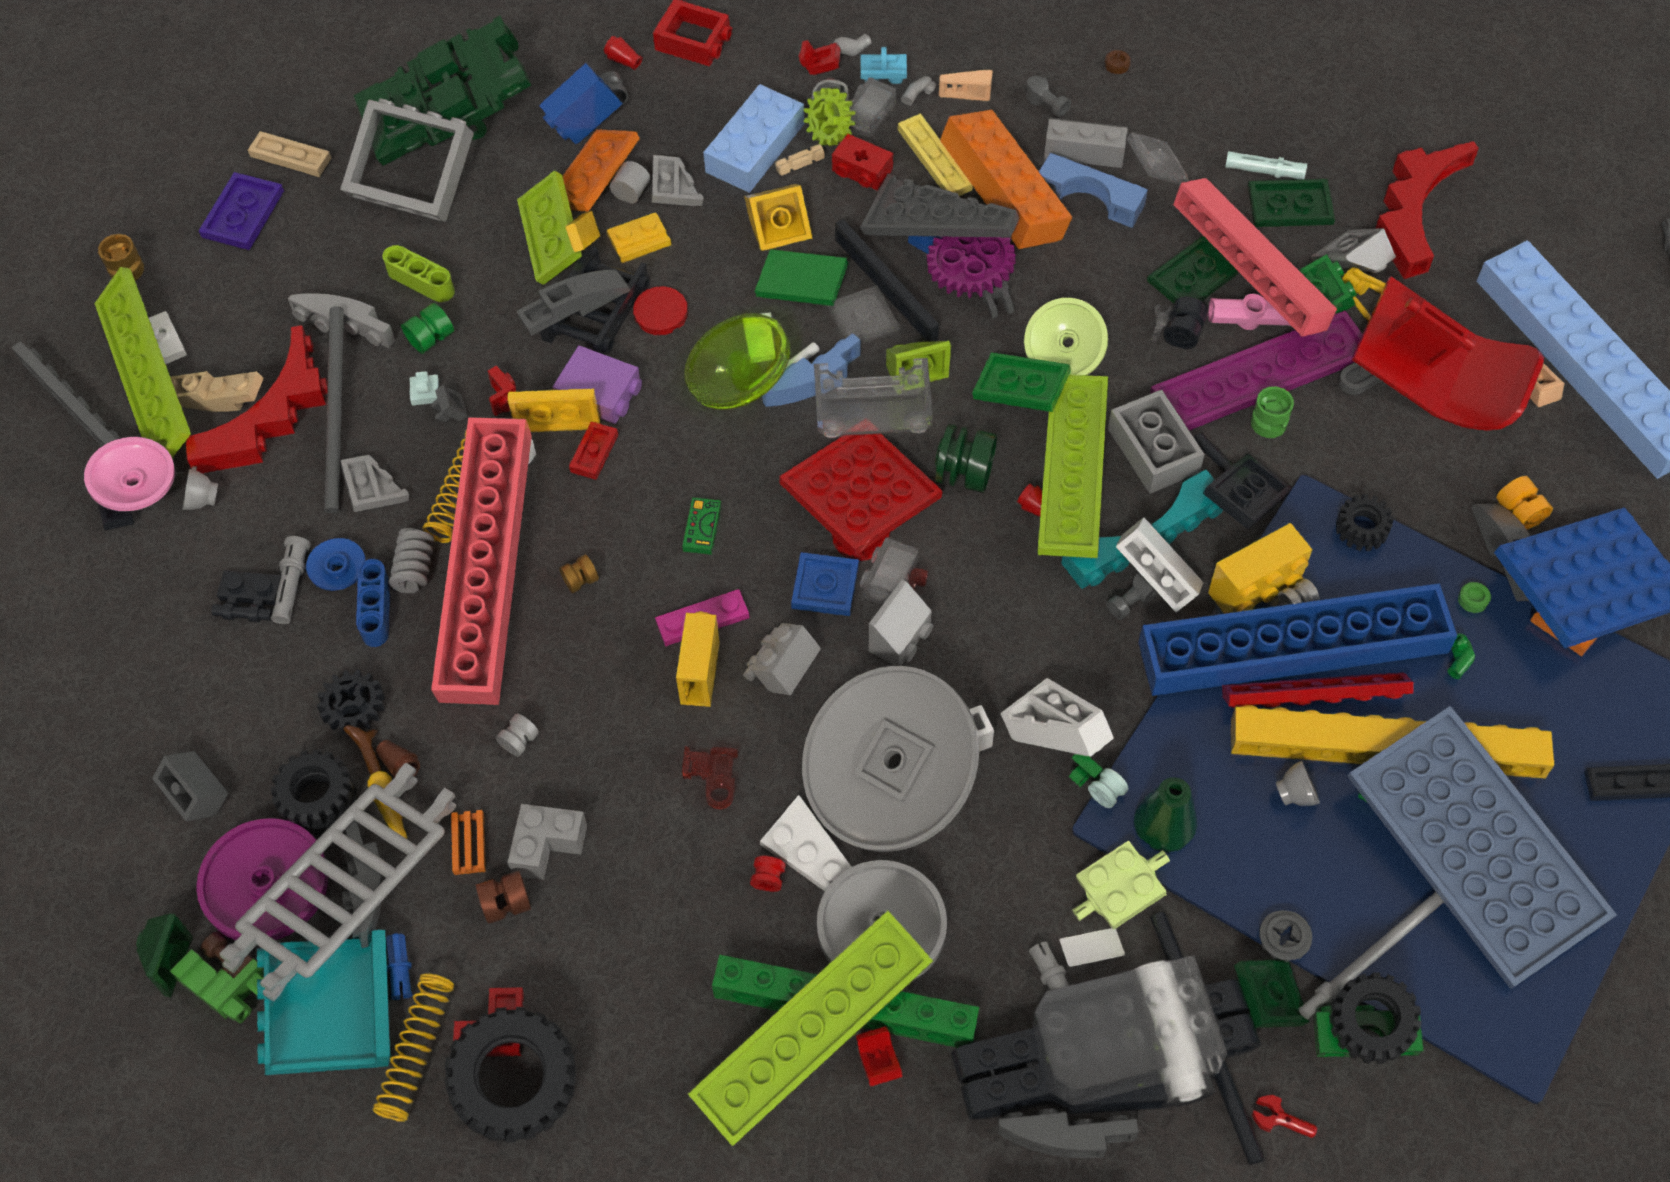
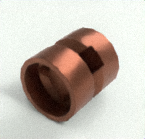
[476,871,532,924]

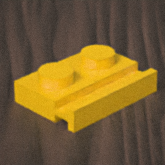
[607,212,671,263]

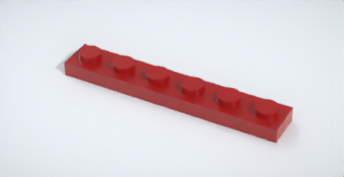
[1222,672,1413,708]

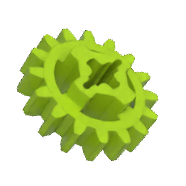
[804,88,856,146]

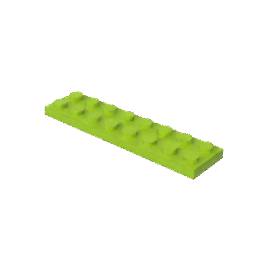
[94,267,191,459]
[1038,375,1108,558]
[688,911,933,1146]

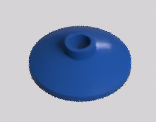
[306,538,366,591]

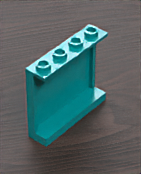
[257,930,390,1075]

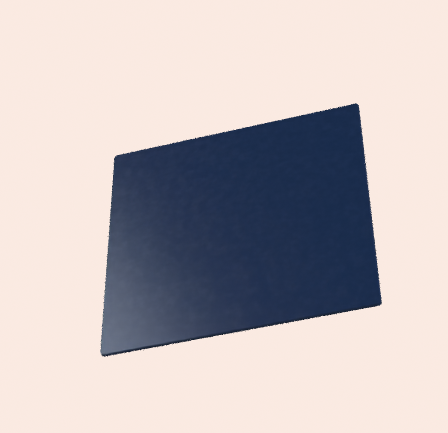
[1072,475,1670,1104]

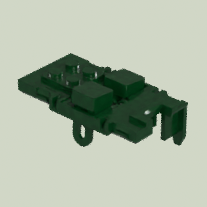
[354,15,532,166]

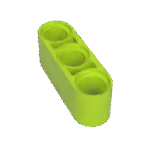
[383,245,455,302]

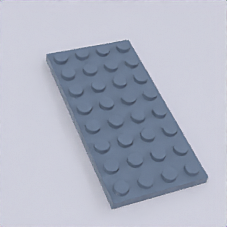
[1347,706,1617,989]

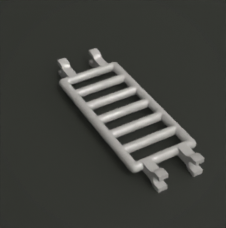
[219,763,456,1002]

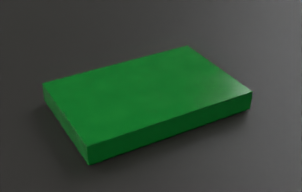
[755,249,848,306]
[972,352,1071,412]

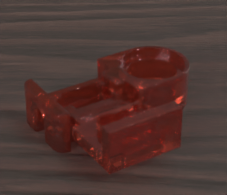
[682,747,738,810]

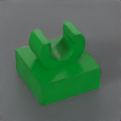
[1069,754,1103,787]

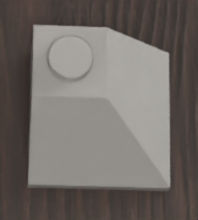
[1311,228,1396,273]

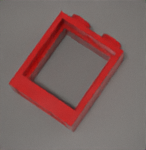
[653,0,732,67]

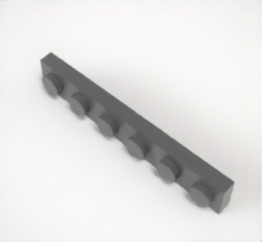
[11,341,121,447]

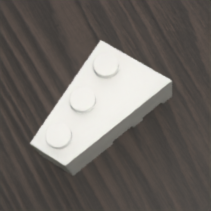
[1000,678,1114,757]

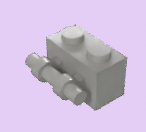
[743,623,821,695]

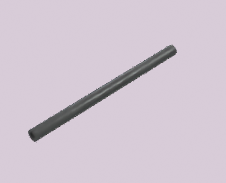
[324,306,344,513]

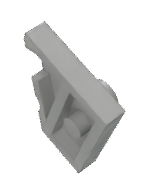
[652,155,703,206]
[340,455,409,512]

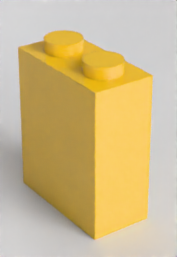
[676,611,720,707]

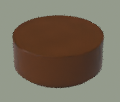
[1105,50,1131,74]

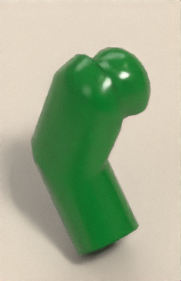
[1447,633,1475,679]

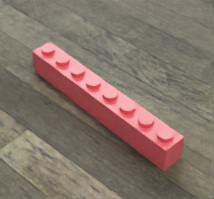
[1173,178,1337,337]

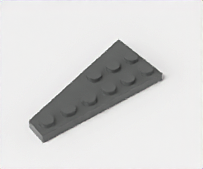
[861,173,1019,238]

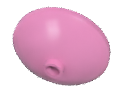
[84,437,175,511]

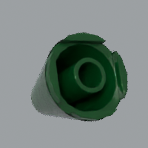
[1134,777,1198,852]

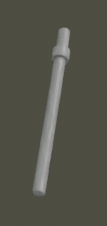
[1299,892,1444,1019]

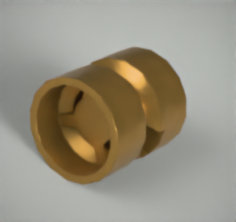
[98,234,144,281]

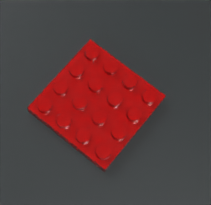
[779,421,942,556]

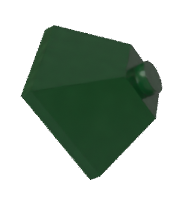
[136,914,193,998]

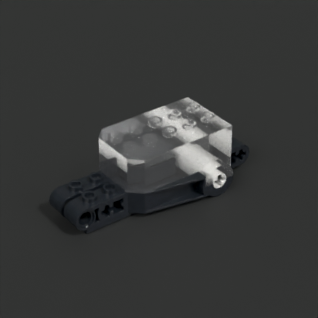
[951,955,1261,1120]

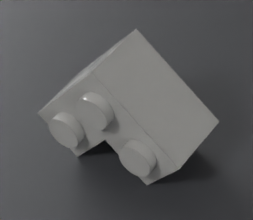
[508,804,587,880]

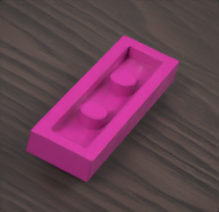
[655,589,749,646]

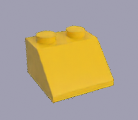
[744,184,812,251]

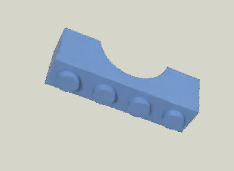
[1039,153,1148,228]

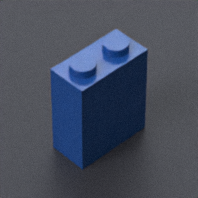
[539,63,623,144]

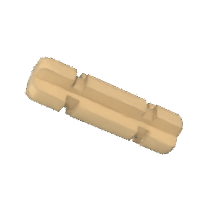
[775,144,825,175]

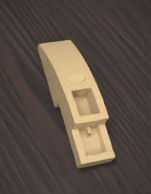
[170,371,263,412]

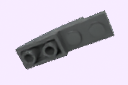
[516,270,630,336]
[1471,504,1531,601]
[341,820,382,948]
[997,1109,1139,1159]

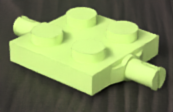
[1072,840,1170,930]

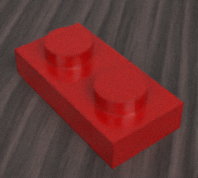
[569,421,618,480]

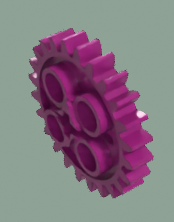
[927,236,1015,298]

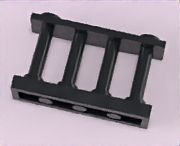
[540,245,650,355]

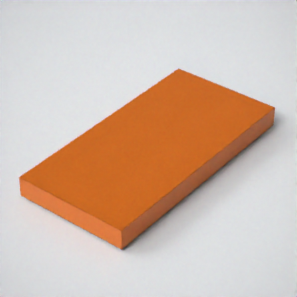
[562,129,640,212]

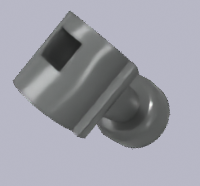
[1026,76,1071,118]
[1106,573,1158,620]

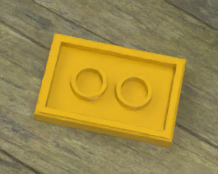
[508,388,600,432]

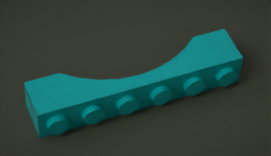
[1061,470,1223,589]

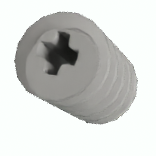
[389,528,435,593]

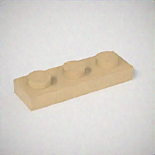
[248,131,332,177]

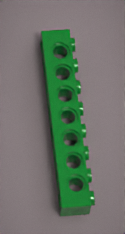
[712,955,979,1048]

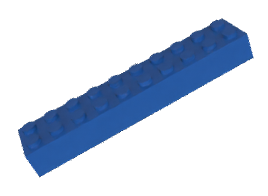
[1138,583,1458,696]

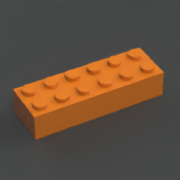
[940,110,1072,249]

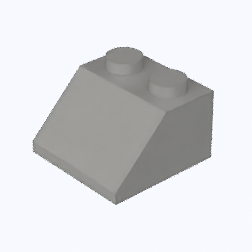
[869,579,933,666]

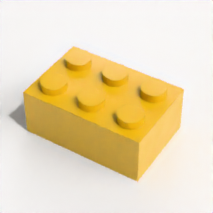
[1208,523,1312,614]

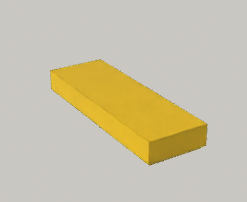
[565,211,600,252]

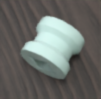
[1088,768,1129,809]

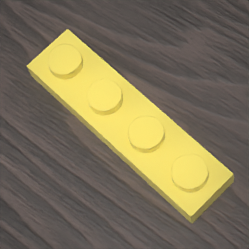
[898,114,973,196]

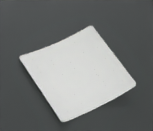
[1060,928,1125,967]

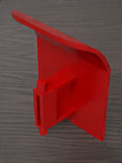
[1351,276,1544,431]

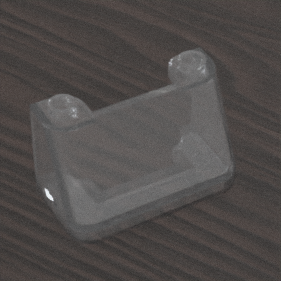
[814,358,933,438]

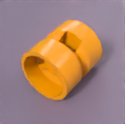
[1496,476,1553,530]

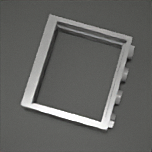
[340,99,474,222]

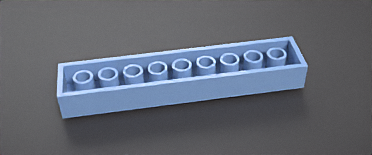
[1476,240,1670,479]

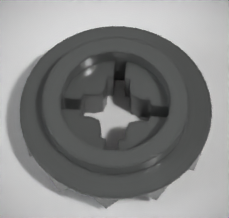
[1259,910,1312,963]

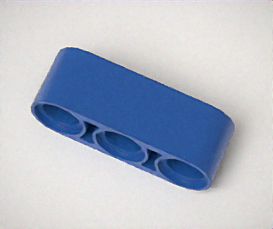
[356,559,390,647]

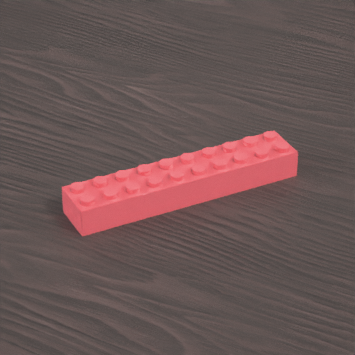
[431,417,532,705]

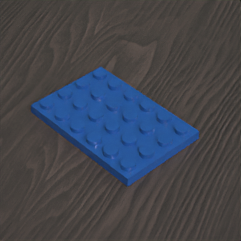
[1494,508,1670,648]

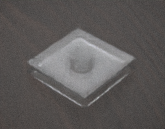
[1126,132,1189,185]
[827,286,899,344]

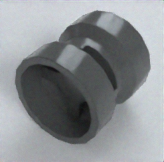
[599,71,628,105]

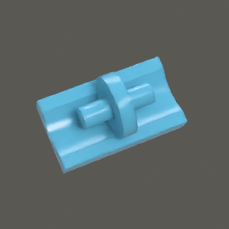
[861,47,907,84]

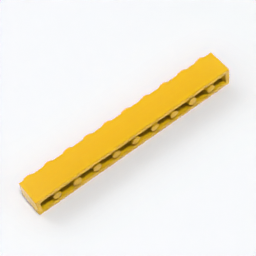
[1231,705,1554,779]

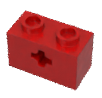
[832,133,893,191]

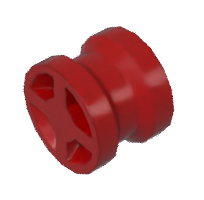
[750,856,785,892]

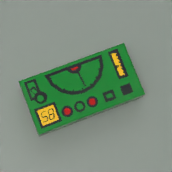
[682,497,721,555]

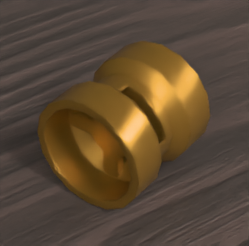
[559,554,599,594]

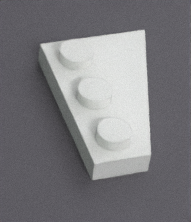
[760,795,851,891]

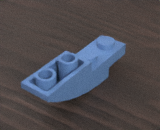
[762,334,860,407]

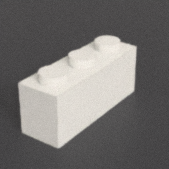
[1116,517,1204,612]

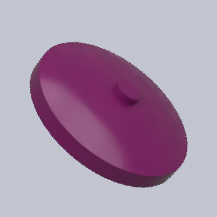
[197,818,329,940]

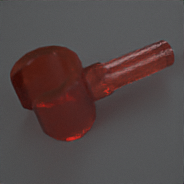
[909,568,928,591]

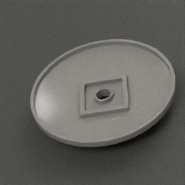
[802,666,979,852]

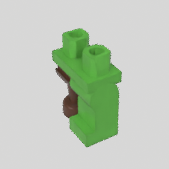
[170,931,264,1023]

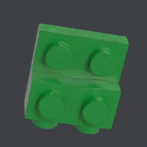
[1299,254,1357,314]

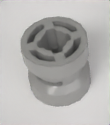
[1277,579,1320,606]
[496,714,539,757]

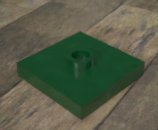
[1234,960,1310,1028]

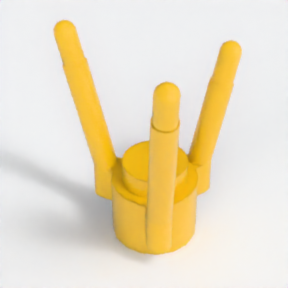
[1342,267,1386,322]

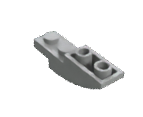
[288,294,395,348]

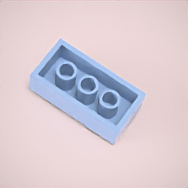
[704,84,804,193]

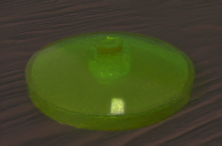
[684,313,791,410]

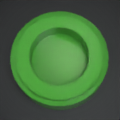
[1458,582,1491,613]

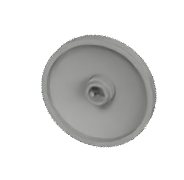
[817,860,947,980]

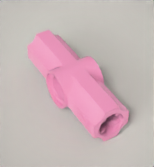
[1208,294,1290,330]

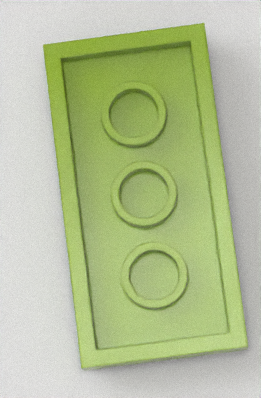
[517,170,582,285]

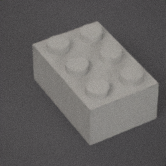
[1108,390,1205,494]

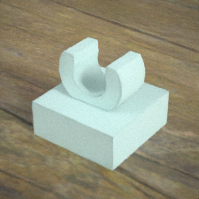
[410,371,439,405]

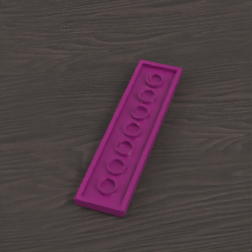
[1150,311,1363,430]

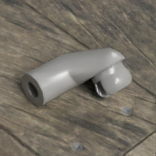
[833,34,872,56]
[901,76,936,106]

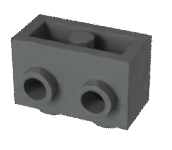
[152,751,228,821]

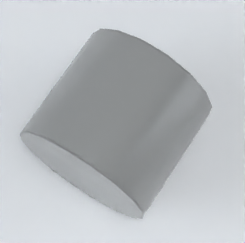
[610,161,650,204]

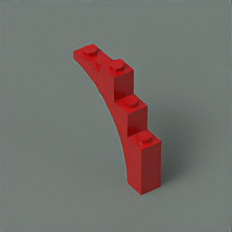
[1375,141,1479,279]
[186,325,328,473]

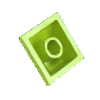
[886,341,951,390]

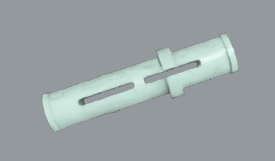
[1225,151,1307,180]

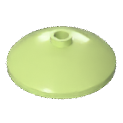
[1024,298,1108,375]

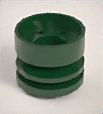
[935,423,997,493]

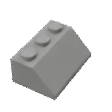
[1044,117,1128,168]

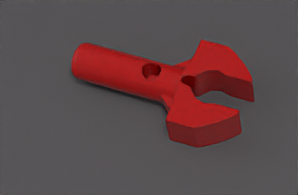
[1252,1095,1317,1138]

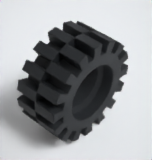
[1336,494,1394,551]

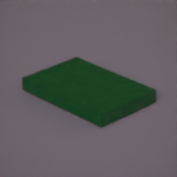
[1247,179,1335,227]
[1147,236,1239,304]

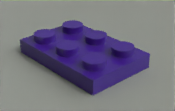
[199,172,284,250]

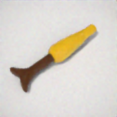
[343,725,407,839]

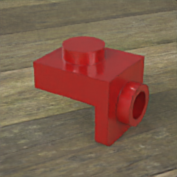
[799,40,841,75]
[487,365,516,416]
[856,1027,902,1087]

